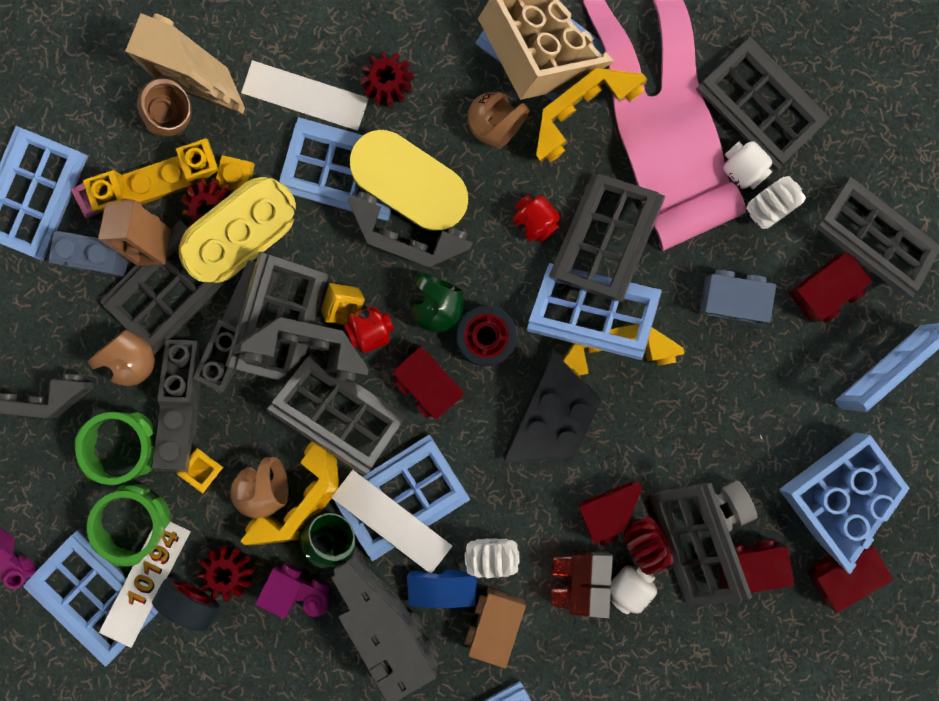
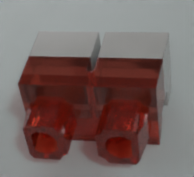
[550,550,612,618]

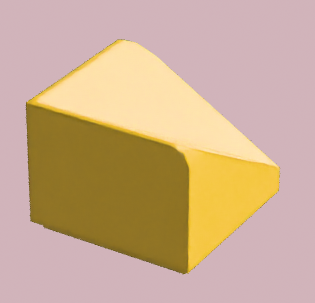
[321,283,365,325]
[176,448,223,493]

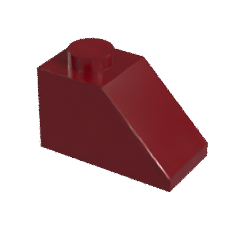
[577,480,642,545]

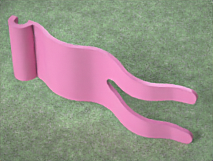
[583,0,746,251]

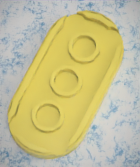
[350,130,468,231]
[179,177,296,283]

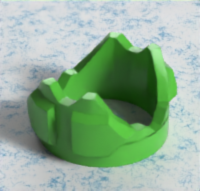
[75,412,157,485]
[87,484,171,566]

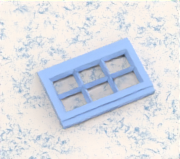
[279,117,392,222]
[0,126,88,261]
[527,263,662,360]
[835,323,939,412]
[334,434,470,562]
[23,530,158,667]

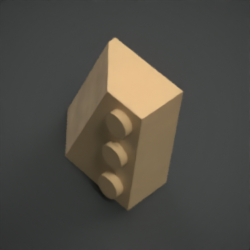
[478,0,614,100]
[125,13,245,114]

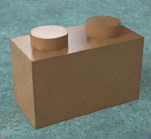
[98,199,172,266]
[464,587,526,669]

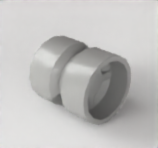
[696,480,758,532]

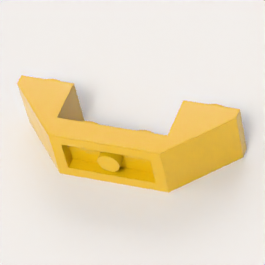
[536,68,647,163]
[83,138,218,212]
[563,324,684,376]
[241,442,339,545]

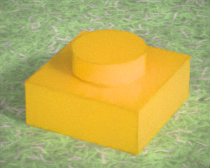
[216,155,255,192]

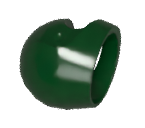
[410,272,464,333]
[298,513,355,568]

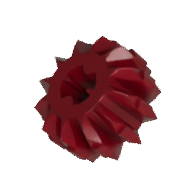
[359,51,414,107]
[181,178,230,226]
[624,517,673,575]
[197,545,255,602]

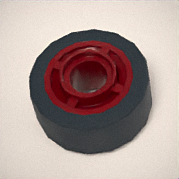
[456,305,517,367]
[152,578,220,631]

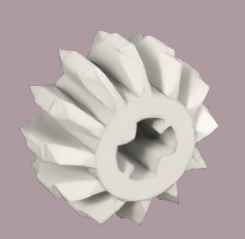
[746,176,805,229]
[465,538,520,579]

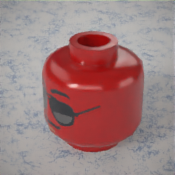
[512,194,560,243]
[343,306,394,353]

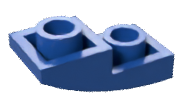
[407,569,478,608]

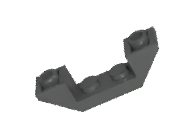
[348,191,473,267]
[232,317,368,382]
[0,373,94,418]

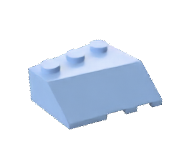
[779,432,910,574]

